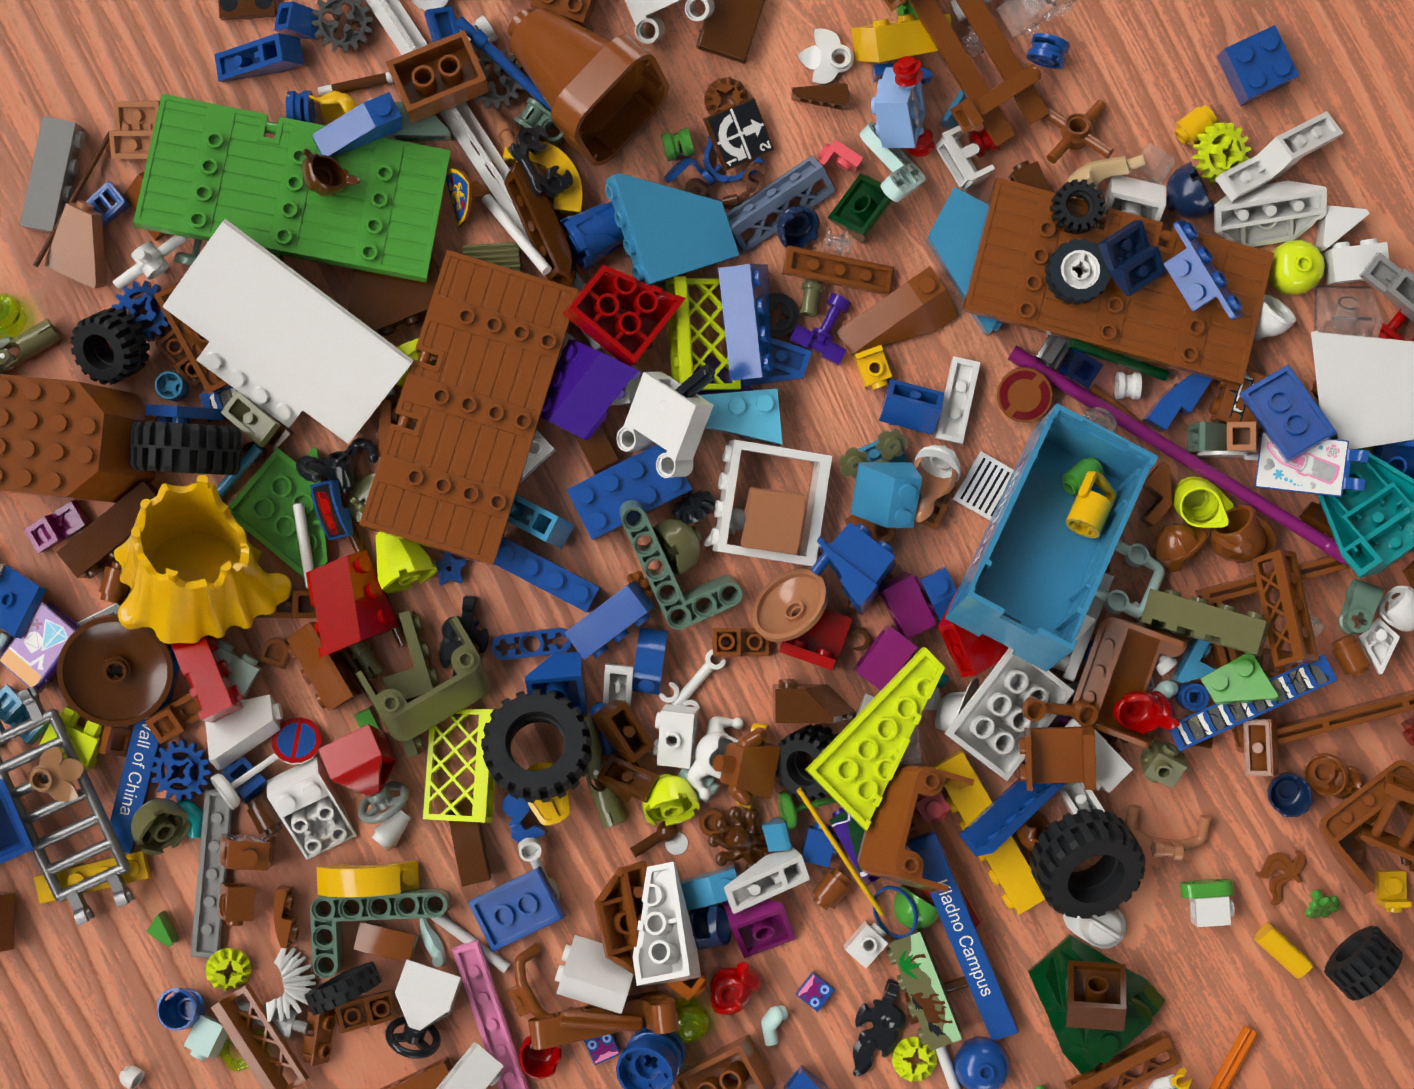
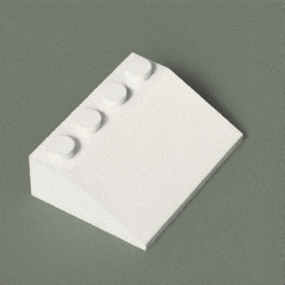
[944,648,1075,781]

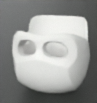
[1378,586,1414,632]

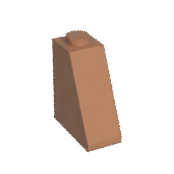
[43,200,107,289]

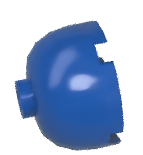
[954,1036,1010,1089]

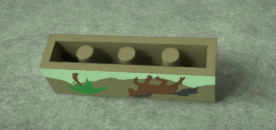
[887,929,963,1051]

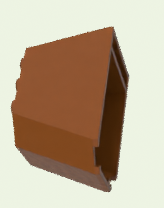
[0,374,156,503]

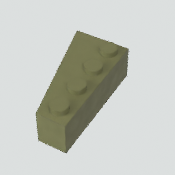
[1141,589,1270,656]

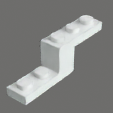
[1215,111,1343,202]

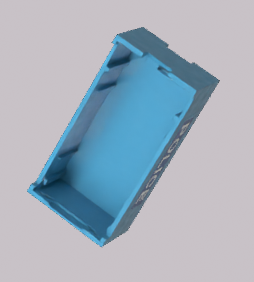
[945,403,1158,672]

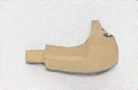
[1067,155,1146,201]

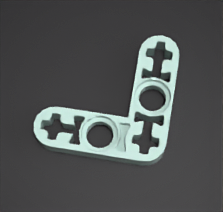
[860,122,926,202]

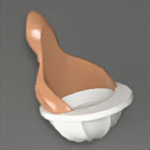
[914,445,961,523]

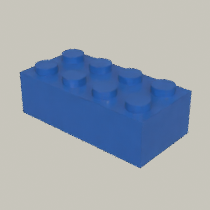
[567,444,692,540]

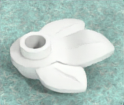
[798,28,854,84]

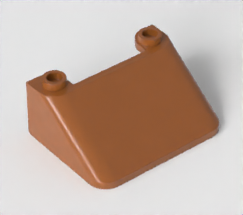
[1072,617,1190,749]

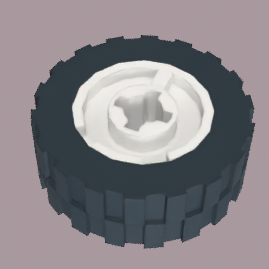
[1045,239,1111,305]

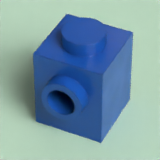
[801,822,840,867]

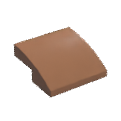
[109,101,160,159]
[741,487,805,554]

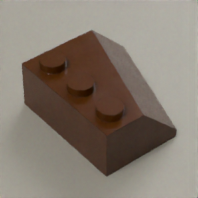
[773,679,856,723]

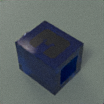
[1058,349,1103,389]

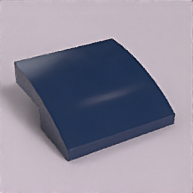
[1098,220,1166,296]

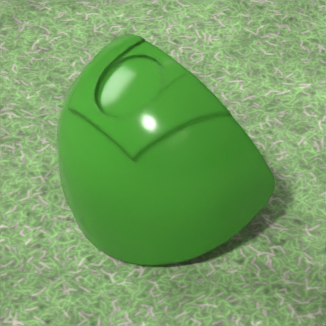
[894,885,939,930]

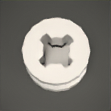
[1114,372,1142,400]

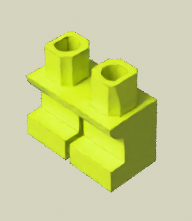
[39,706,104,771]

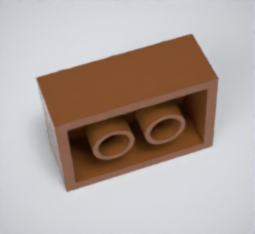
[386,30,489,124]

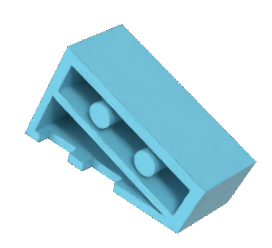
[699,388,782,446]

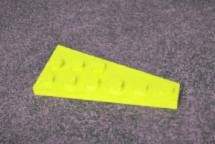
[805,647,945,831]

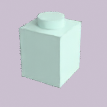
[184,1015,228,1061]

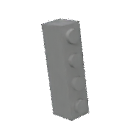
[20,116,85,234]

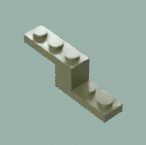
[383,610,439,758]

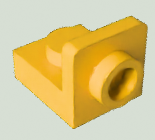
[1375,870,1412,913]

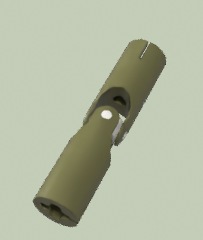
[0,319,61,374]
[583,714,627,829]

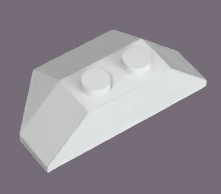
[1214,180,1327,247]

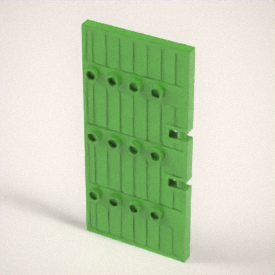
[133,94,451,283]

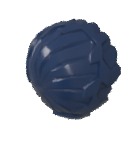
[777,206,820,249]

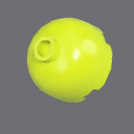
[1268,240,1325,296]
[642,774,700,826]

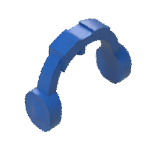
[703,135,764,184]

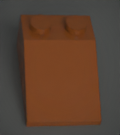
[673,1034,776,1089]

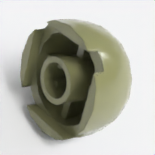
[650,519,702,576]
[131,798,190,855]

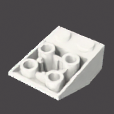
[267,756,357,860]

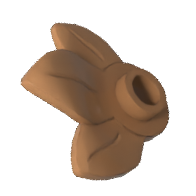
[29,747,85,802]

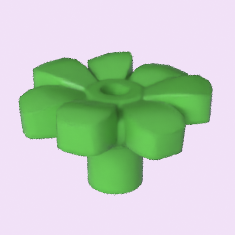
[1304,890,1341,918]

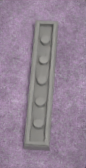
[190,788,234,958]

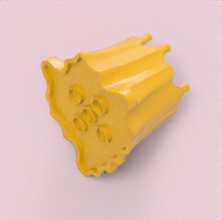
[114,475,292,644]

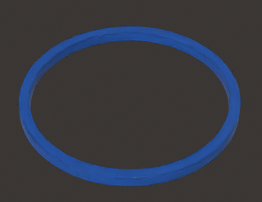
[873,886,918,938]

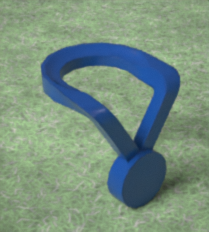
[664,157,716,186]

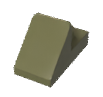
[221,391,281,447]

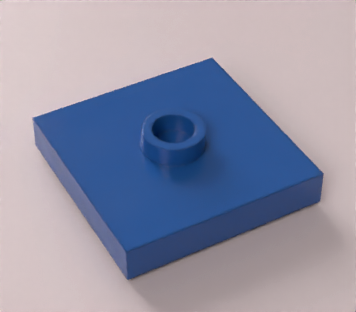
[0,566,46,639]

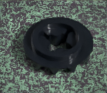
[769,293,799,337]
[672,490,715,524]

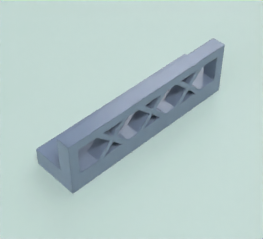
[726,156,836,253]

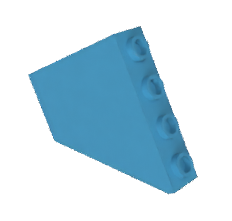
[605,173,739,285]
[926,187,1002,336]

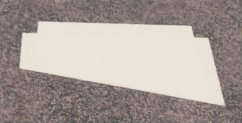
[1311,332,1414,449]

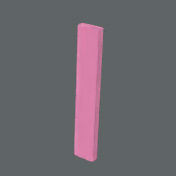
[452,939,530,1089]

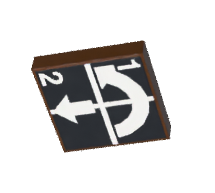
[703,97,774,171]

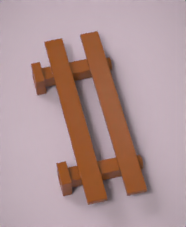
[884,0,1049,147]

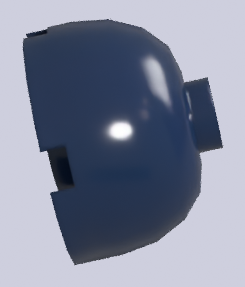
[1166,161,1214,219]

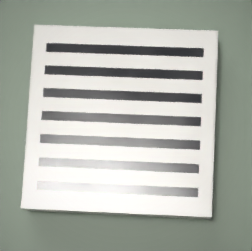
[952,451,1014,521]

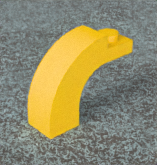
[503,140,584,216]
[317,860,419,897]

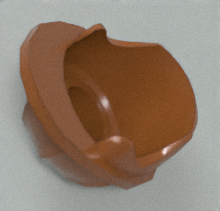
[1154,523,1208,572]

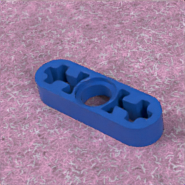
[491,628,572,660]

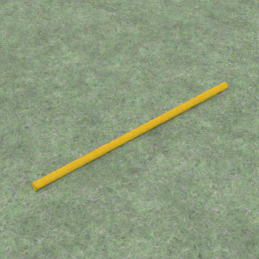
[796,787,884,916]

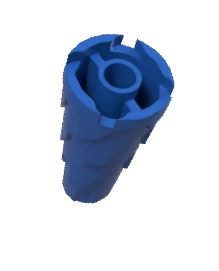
[559,201,624,270]

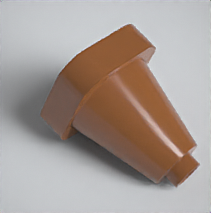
[508,8,669,166]

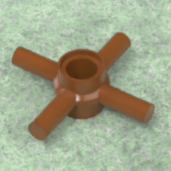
[1044,100,1114,164]

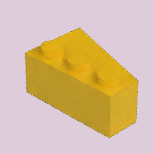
[851,13,952,62]

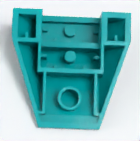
[1317,448,1414,578]

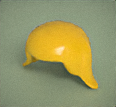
[309,91,359,125]

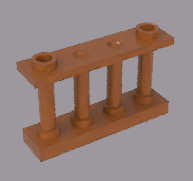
[1360,771,1414,862]

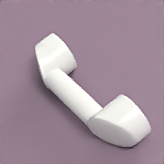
[518,837,560,900]

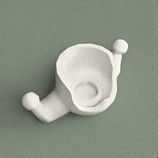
[686,716,744,800]

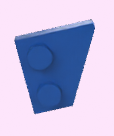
[742,337,812,386]
[145,404,223,424]

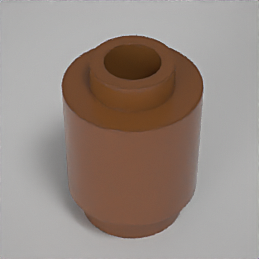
[99,561,130,604]
[1332,633,1372,677]
[812,867,852,910]

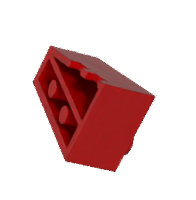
[171,635,244,722]

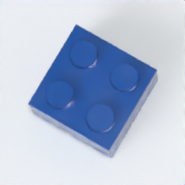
[1217,25,1299,106]

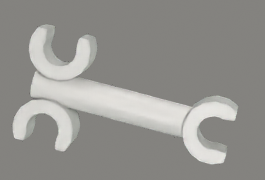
[659,649,726,708]

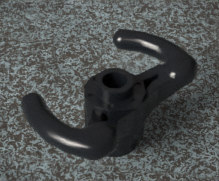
[296,437,379,493]

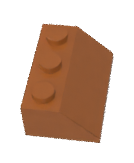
[286,622,362,711]

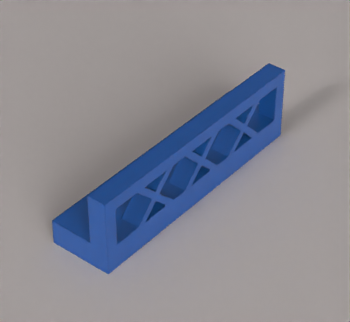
[959,777,1065,857]

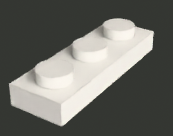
[934,356,981,444]

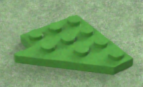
[228,447,329,578]

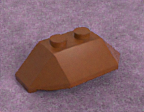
[595,861,647,975]

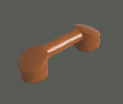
[1022,696,1098,726]

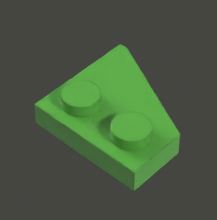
[1201,653,1280,705]

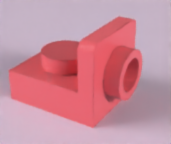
[818,139,863,172]

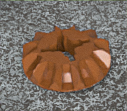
[704,77,748,115]

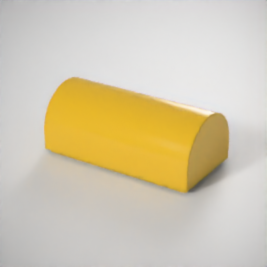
[1254,922,1313,979]

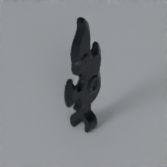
[439,595,489,677]
[853,978,905,1077]

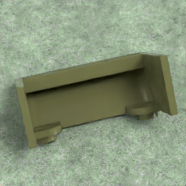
[355,616,491,742]

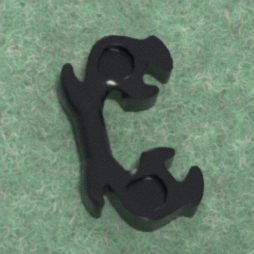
[509,125,573,198]

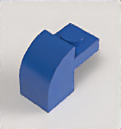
[632,628,668,695]

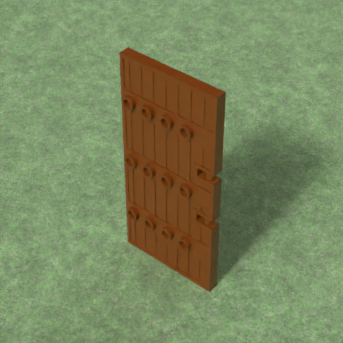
[962,177,1274,386]
[359,250,579,566]

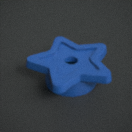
[435,552,467,586]

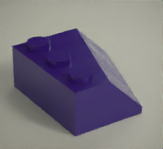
[540,338,642,441]

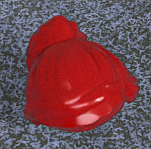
[1113,691,1180,735]
[710,962,762,1015]

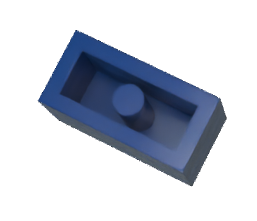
[879,379,944,435]

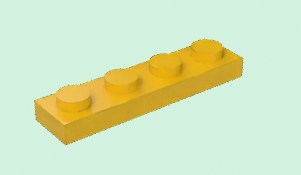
[34,850,151,904]

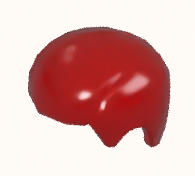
[519,1035,562,1079]

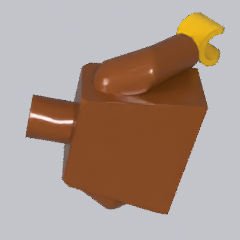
[713,723,781,809]

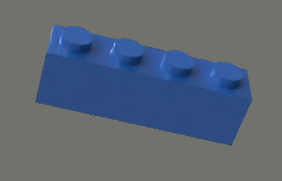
[495,536,601,612]

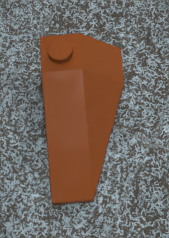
[835,266,958,355]

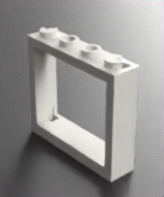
[710,439,832,566]

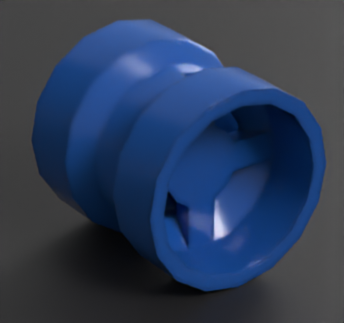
[1175,682,1209,711]

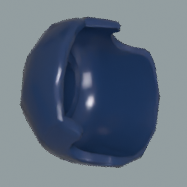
[1267,772,1313,817]

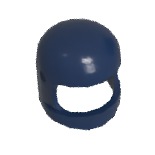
[688,904,731,950]

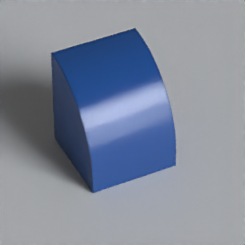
[274,1,318,39]

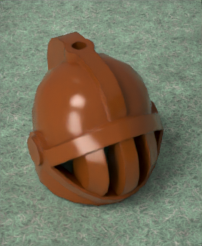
[1210,505,1276,563]

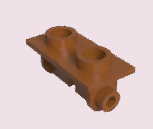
[301,1009,336,1066]

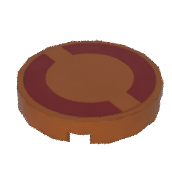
[997,367,1053,423]

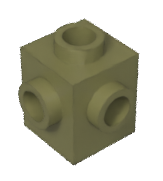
[1140,739,1188,789]

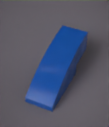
[1142,373,1212,432]

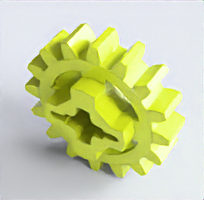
[1192,122,1251,183]

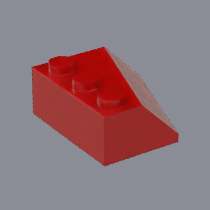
[562,265,686,366]
[306,549,399,658]

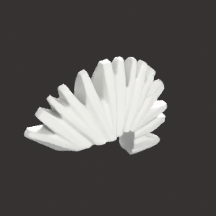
[266,948,316,1022]

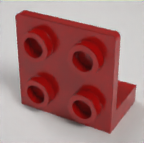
[779,609,852,671]

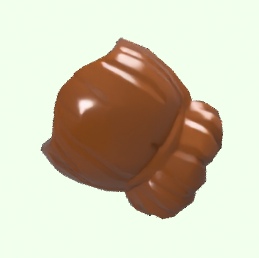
[1304,753,1362,799]

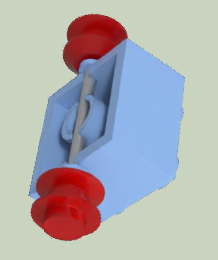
[871,56,935,157]

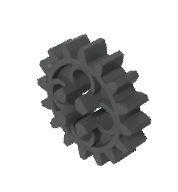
[312,0,373,54]
[475,49,525,111]

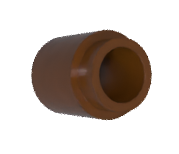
[246,793,282,836]

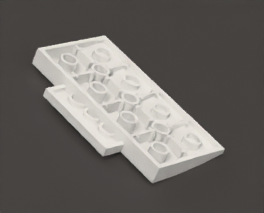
[162,219,414,444]

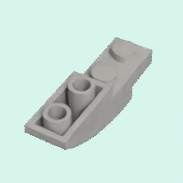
[1359,252,1414,322]

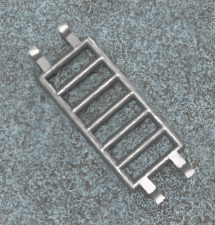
[0,686,135,926]

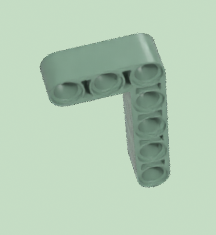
[619,500,743,630]
[310,888,452,979]

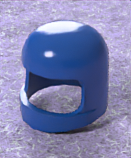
[157,988,206,1031]

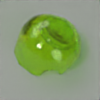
[0,293,27,338]
[675,997,709,1043]

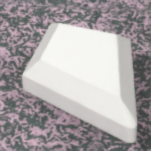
[1358,617,1400,675]

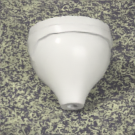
[1254,294,1296,341]

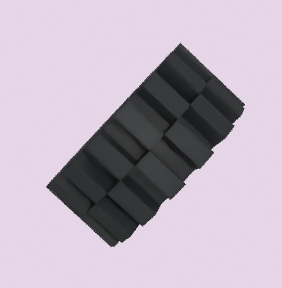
[1050,179,1105,234]

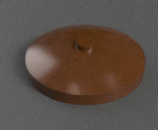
[57,614,174,727]

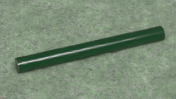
[1068,338,1169,381]

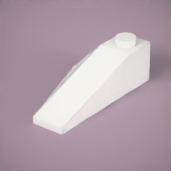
[633,862,701,986]

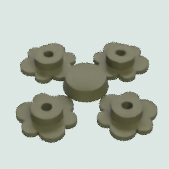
[839,429,908,478]

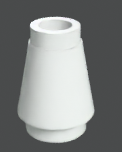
[371,810,411,851]

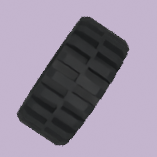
[129,421,242,475]
[481,689,592,803]
[1030,809,1146,919]

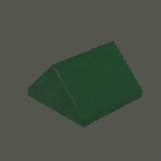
[828,173,893,243]

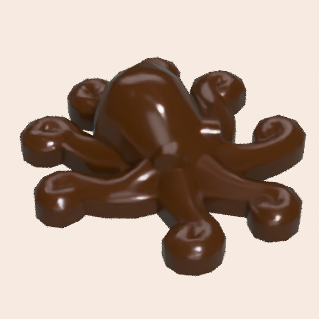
[707,806,775,870]

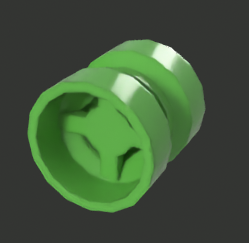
[661,127,695,162]

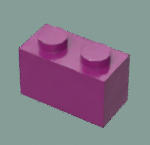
[878,572,936,639]

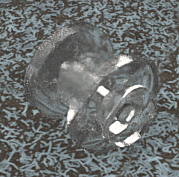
[959,22,985,56]
[823,227,853,257]

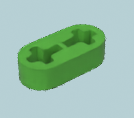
[1180,879,1234,899]

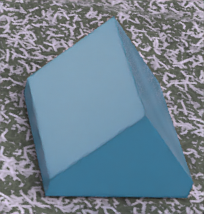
[762,816,792,852]

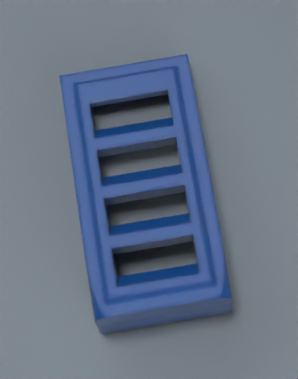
[86,181,130,228]

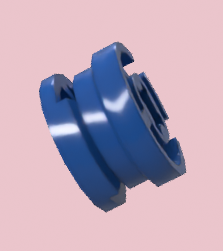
[1026,33,1070,69]
[286,90,315,124]

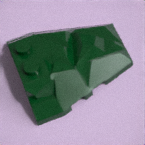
[1028,934,1165,1075]

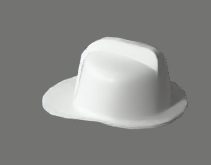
[935,678,979,732]
[1063,909,1126,949]

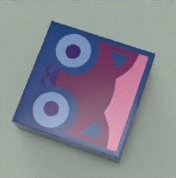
[795,971,835,1012]
[584,1034,621,1065]

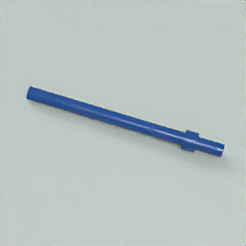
[455,16,552,112]

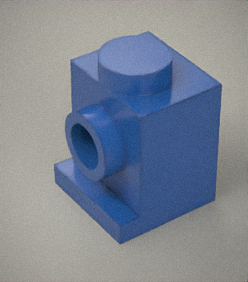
[222,756,267,805]

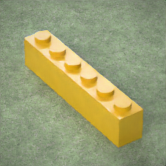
[931,750,1045,915]

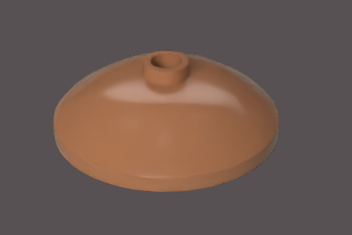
[752,569,829,642]

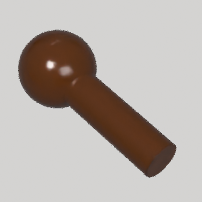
[629,821,678,858]

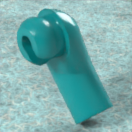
[177,799,203,838]

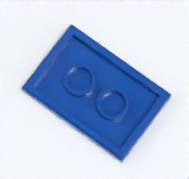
[1239,364,1337,464]
[467,866,566,952]

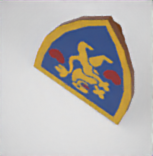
[445,168,489,228]

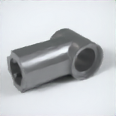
[1035,335,1069,369]

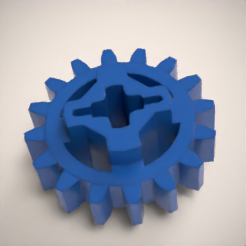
[112,280,171,341]
[150,740,213,801]

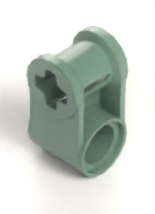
[513,97,566,147]
[1338,578,1383,634]

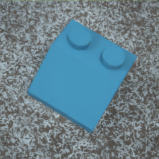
[850,462,922,528]

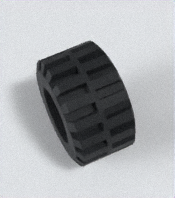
[70,308,150,385]
[775,724,839,801]
[1324,926,1403,1001]

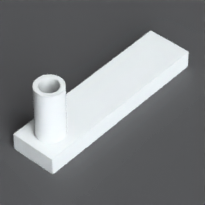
[1052,573,1114,681]

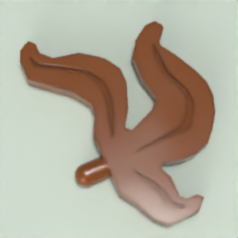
[1255,850,1305,905]

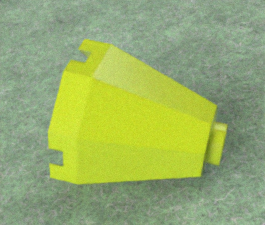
[376,532,438,594]

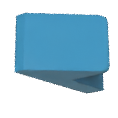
[1171,638,1216,683]

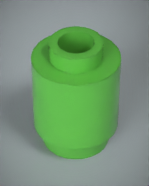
[1062,457,1104,496]

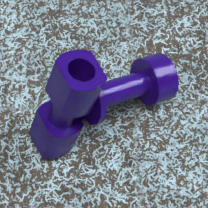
[789,293,851,366]

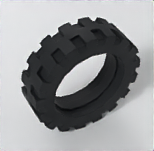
[305,961,382,1015]

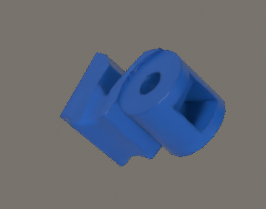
[502,794,547,843]

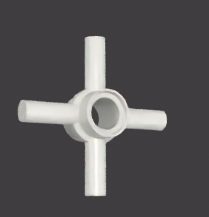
[112,235,188,290]

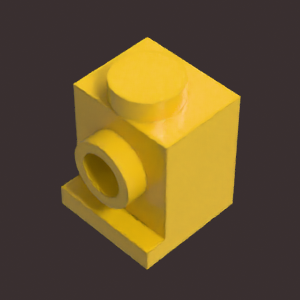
[853,345,892,390]

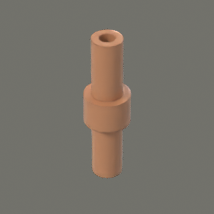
[492,111,516,153]

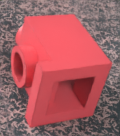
[915,792,950,825]

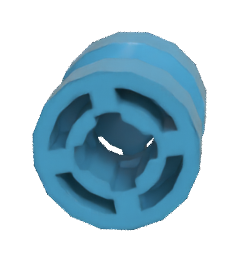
[155,371,189,401]

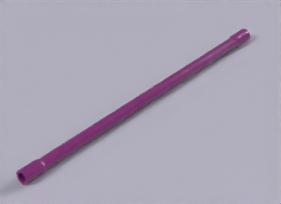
[1007,345,1347,565]

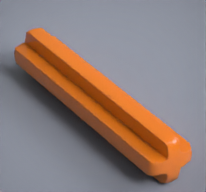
[1209,1026,1258,1089]

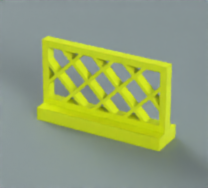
[666,276,741,390]
[423,709,495,823]

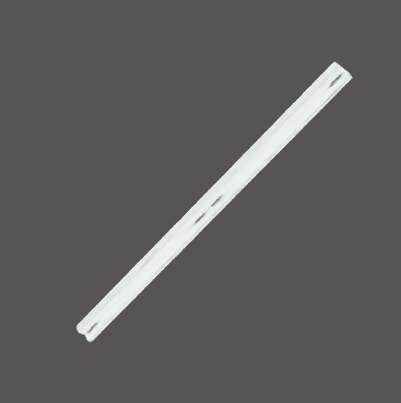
[366,0,603,350]

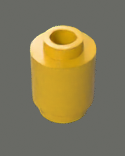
[1174,105,1217,146]

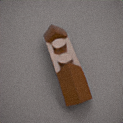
[504,160,576,287]

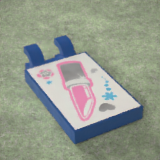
[1254,431,1369,497]

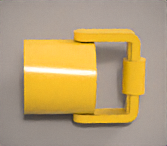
[1065,471,1116,538]

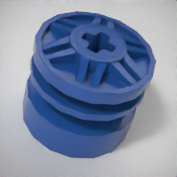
[616,1027,686,1089]

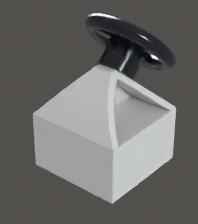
[385,960,462,1059]

